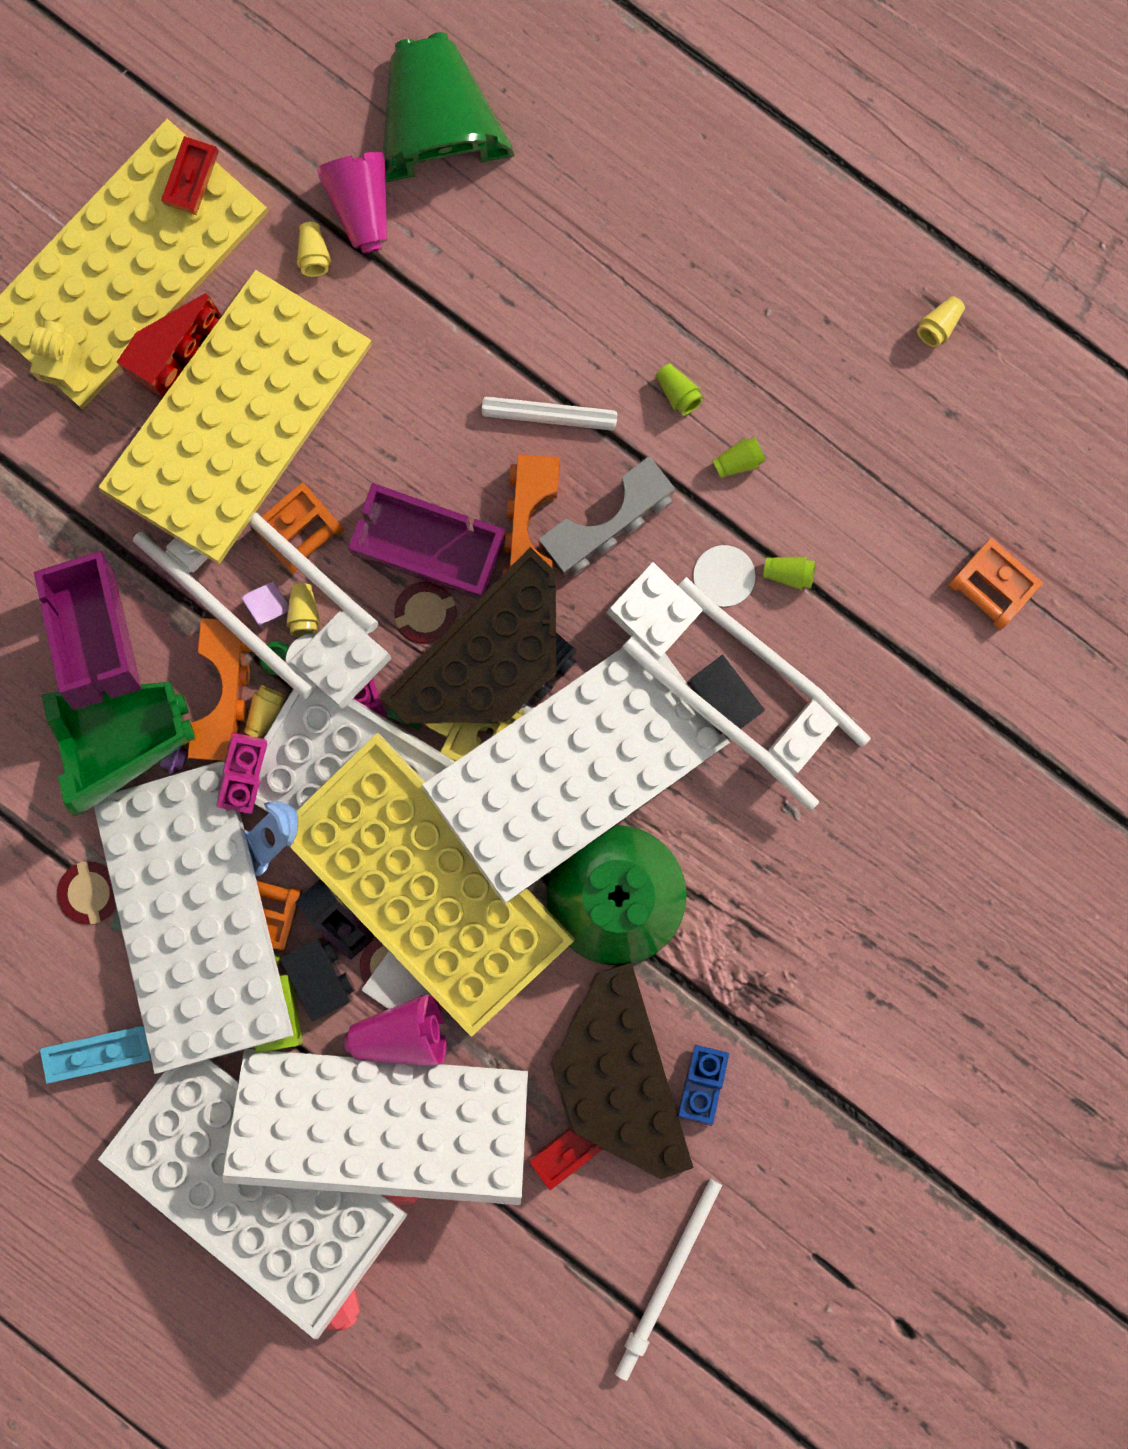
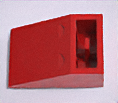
[117,293,222,398]

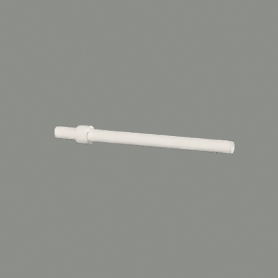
[615,1178,722,1381]

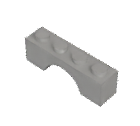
[539,456,675,577]

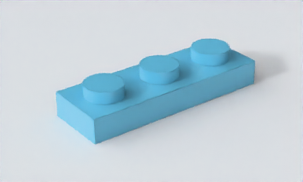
[40,1025,151,1084]

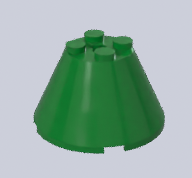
[547,825,687,966]

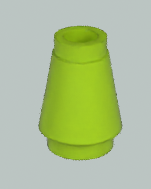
[655,363,704,416]
[712,436,766,479]
[763,556,816,591]

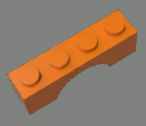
[503,454,560,574]
[188,618,251,762]

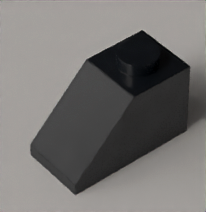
[295,879,376,960]

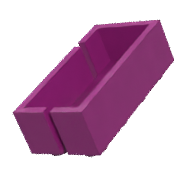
[348,483,506,599]
[33,551,142,711]

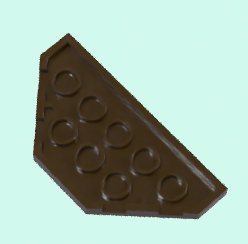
[380,547,556,724]
[550,963,694,1179]

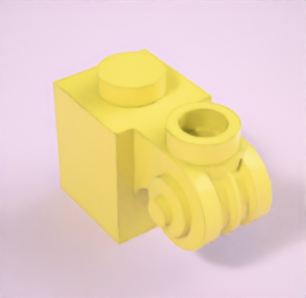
[29,320,83,389]

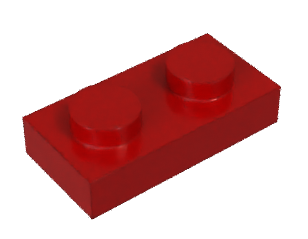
[161,136,219,215]
[527,1127,603,1191]

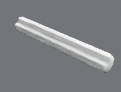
[481,396,618,431]

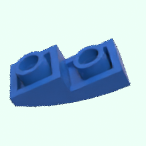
[678,1045,729,1126]

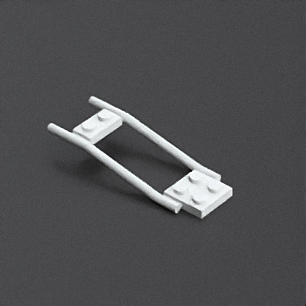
[133,513,392,709]
[606,562,871,811]

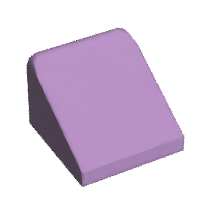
[241,581,289,629]

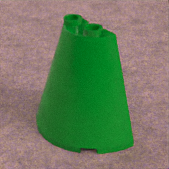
[382,32,515,183]
[41,682,196,817]

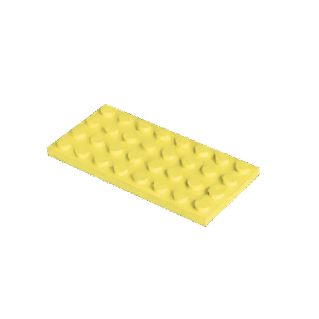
[0,119,269,410]
[98,270,372,565]
[290,733,575,1037]

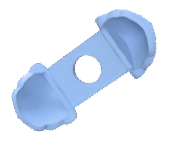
[245,801,299,876]

